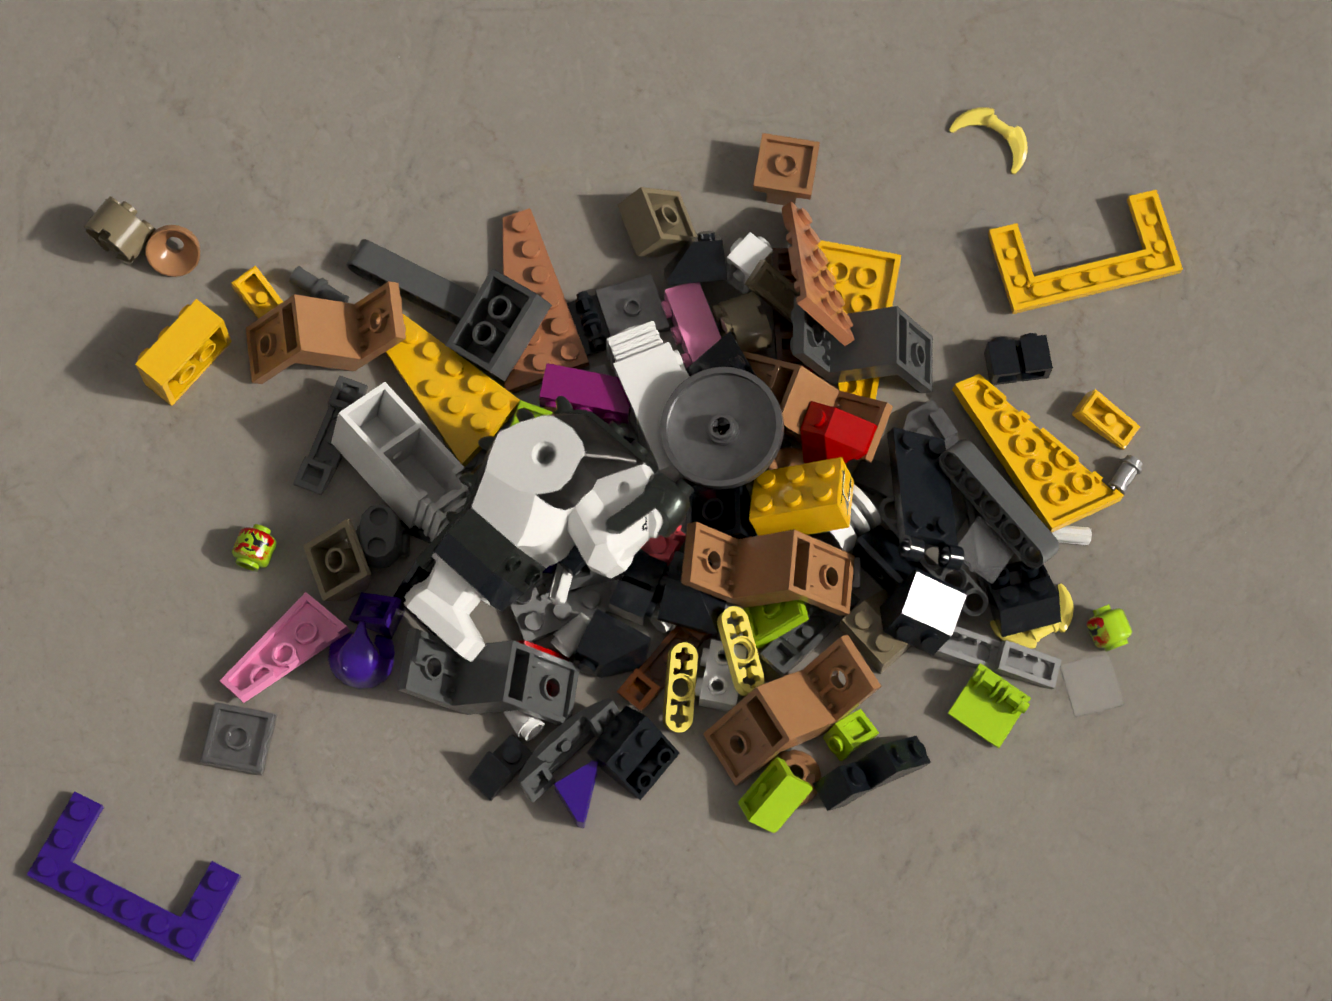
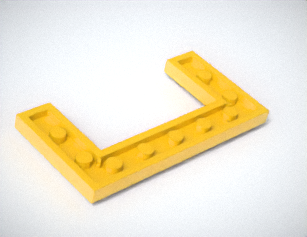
[988,189,1183,314]

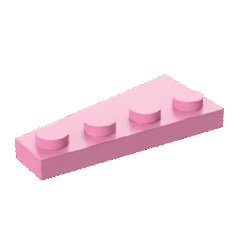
[220,592,350,703]

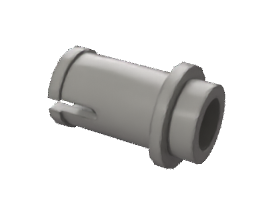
[1108,455,1142,495]

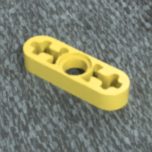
[717,606,765,696]
[662,642,698,733]

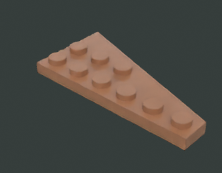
[782,201,855,346]
[503,208,590,393]

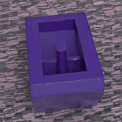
[348,592,405,639]
[554,761,599,828]

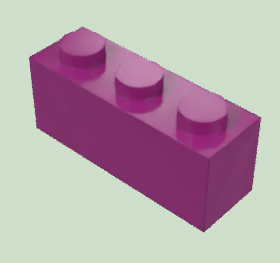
[539,363,632,425]

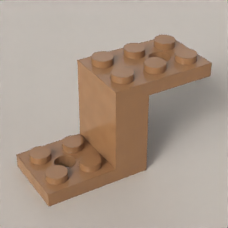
[246,281,406,384]
[742,351,893,463]
[681,522,855,616]
[703,634,882,786]

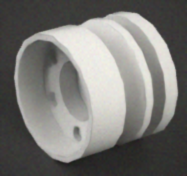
[811,484,881,553]

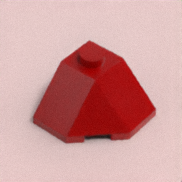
[800,401,878,464]

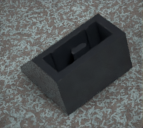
[981,561,1061,637]
[586,706,680,800]

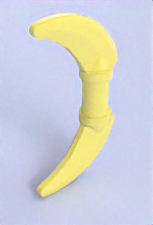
[949,107,1027,174]
[990,584,1074,649]

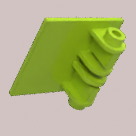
[947,663,1031,749]

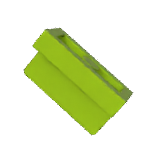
[738,756,813,833]

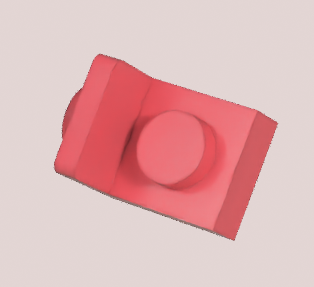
[641,525,686,566]

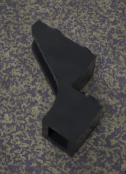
[813,735,931,811]

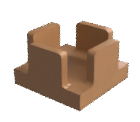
[753,133,820,205]

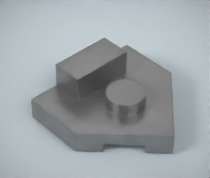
[903,399,960,450]

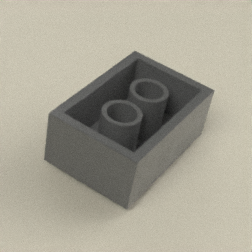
[446,269,552,381]

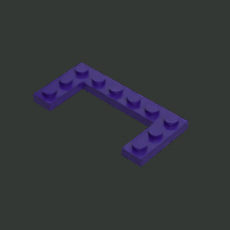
[27,791,241,962]

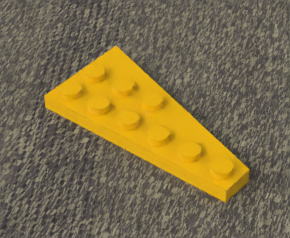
[818,240,902,400]
[385,314,520,467]
[952,374,1124,532]

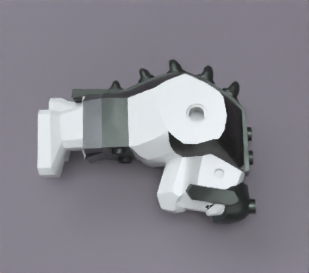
[404,396,694,662]

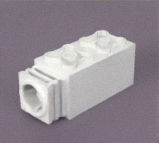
[606,321,690,482]
[331,382,469,542]

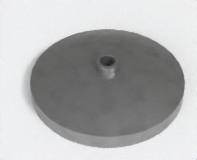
[660,367,784,489]

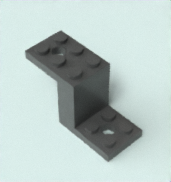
[790,297,933,393]
[397,628,580,726]

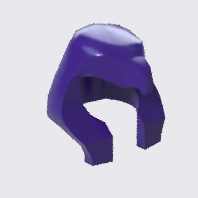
[328,620,395,689]

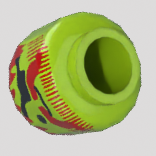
[232,524,277,572]
[1087,604,1132,652]

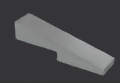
[930,626,1062,690]

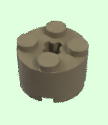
[84,196,156,265]
[712,291,773,354]

